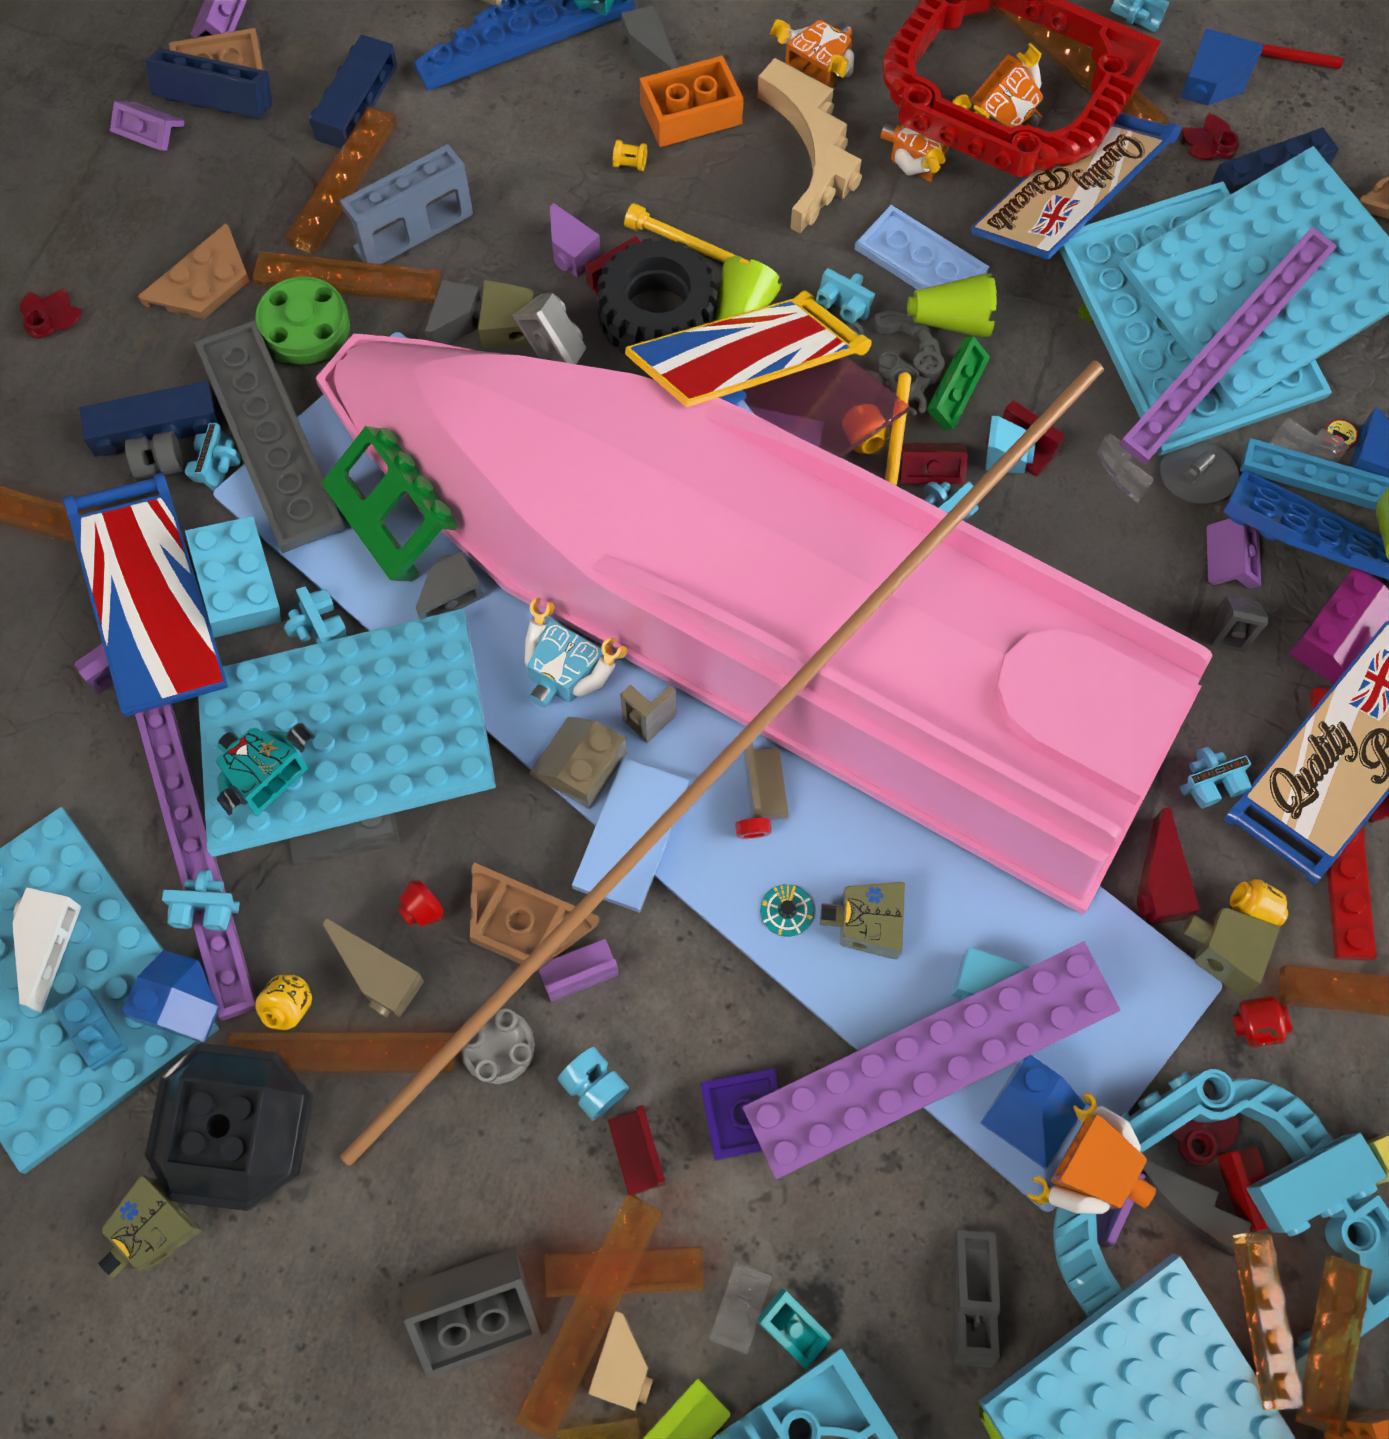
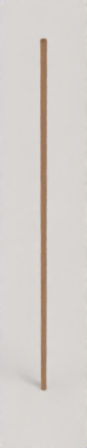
[340,360,1104,1166]

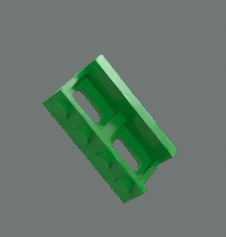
[321,426,459,582]

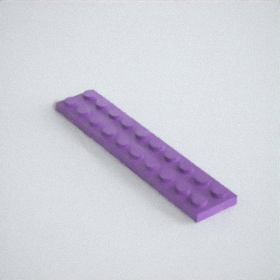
[743,941,1121,1179]

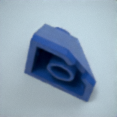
[121,950,220,1043]

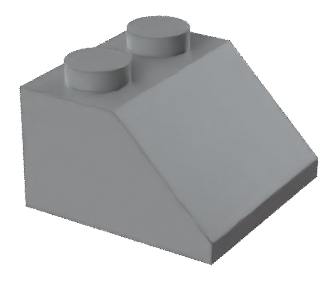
[512,293,586,364]

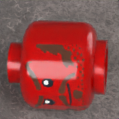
[1232,996,1292,1048]

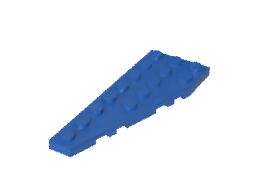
[414,0,635,91]
[1223,469,1389,580]

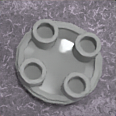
[461,1009,535,1084]

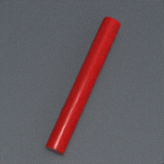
[1257,42,1343,70]

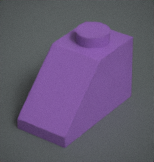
[550,203,601,277]

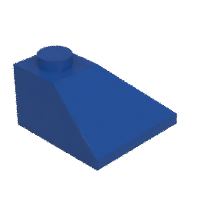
[1180,28,1264,105]
[980,1055,1086,1169]

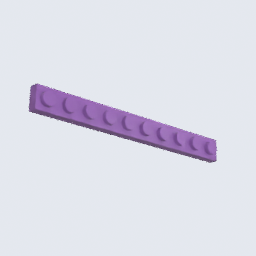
[1119,227,1337,465]
[135,704,256,1021]

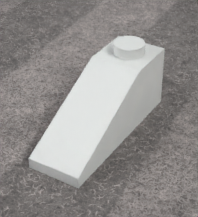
[12,887,81,1013]

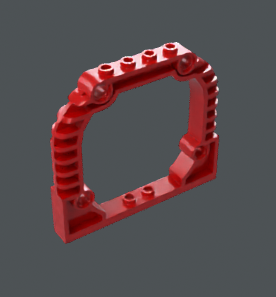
[883,0,1161,177]

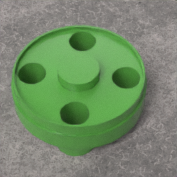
[256,277,350,365]

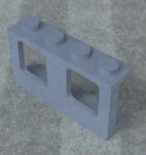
[340,144,474,270]

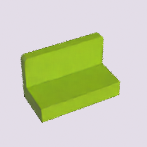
[642,1378,730,1439]

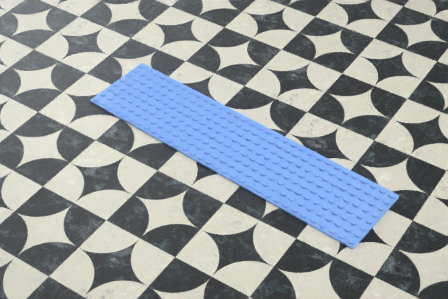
[213,332,1222,1212]

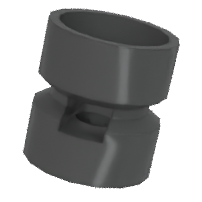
[125,431,184,481]

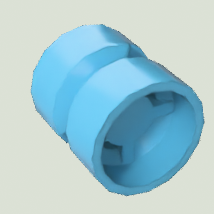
[558,1047,629,1121]

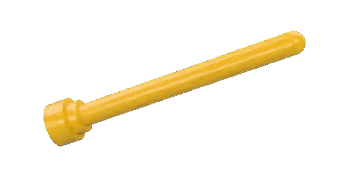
[624,203,750,264]
[885,372,911,486]

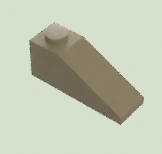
[322,918,424,1019]

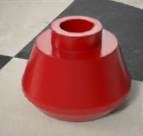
[397,880,444,927]

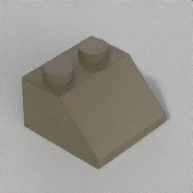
[530,717,627,809]

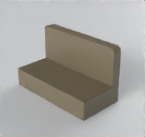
[620,684,676,743]
[744,742,788,820]

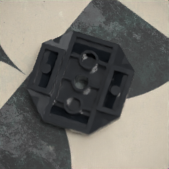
[145,1043,313,1211]

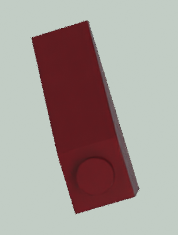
[1137,807,1200,925]

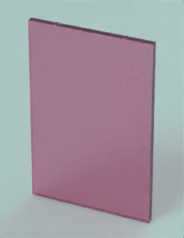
[743,356,910,458]

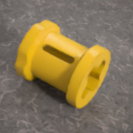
[613,140,647,172]

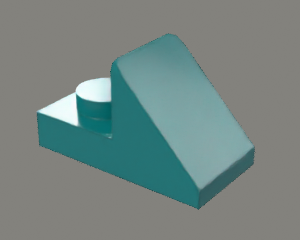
[756,1288,832,1370]

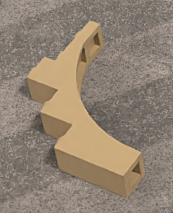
[757,58,862,234]

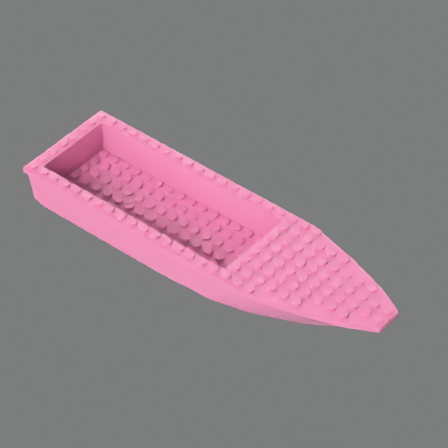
[316,334,1212,915]

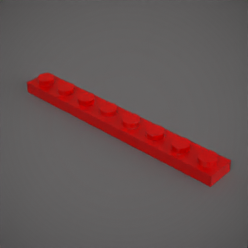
[1310,688,1377,961]

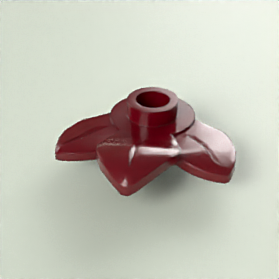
[1182,113,1239,160]
[20,288,82,339]
[1170,1090,1239,1166]

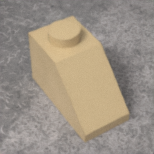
[588,1311,653,1411]

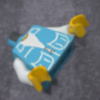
[524,597,627,708]

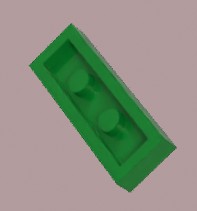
[927,336,990,431]

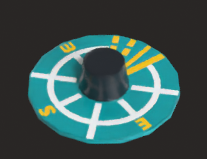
[760,884,814,937]

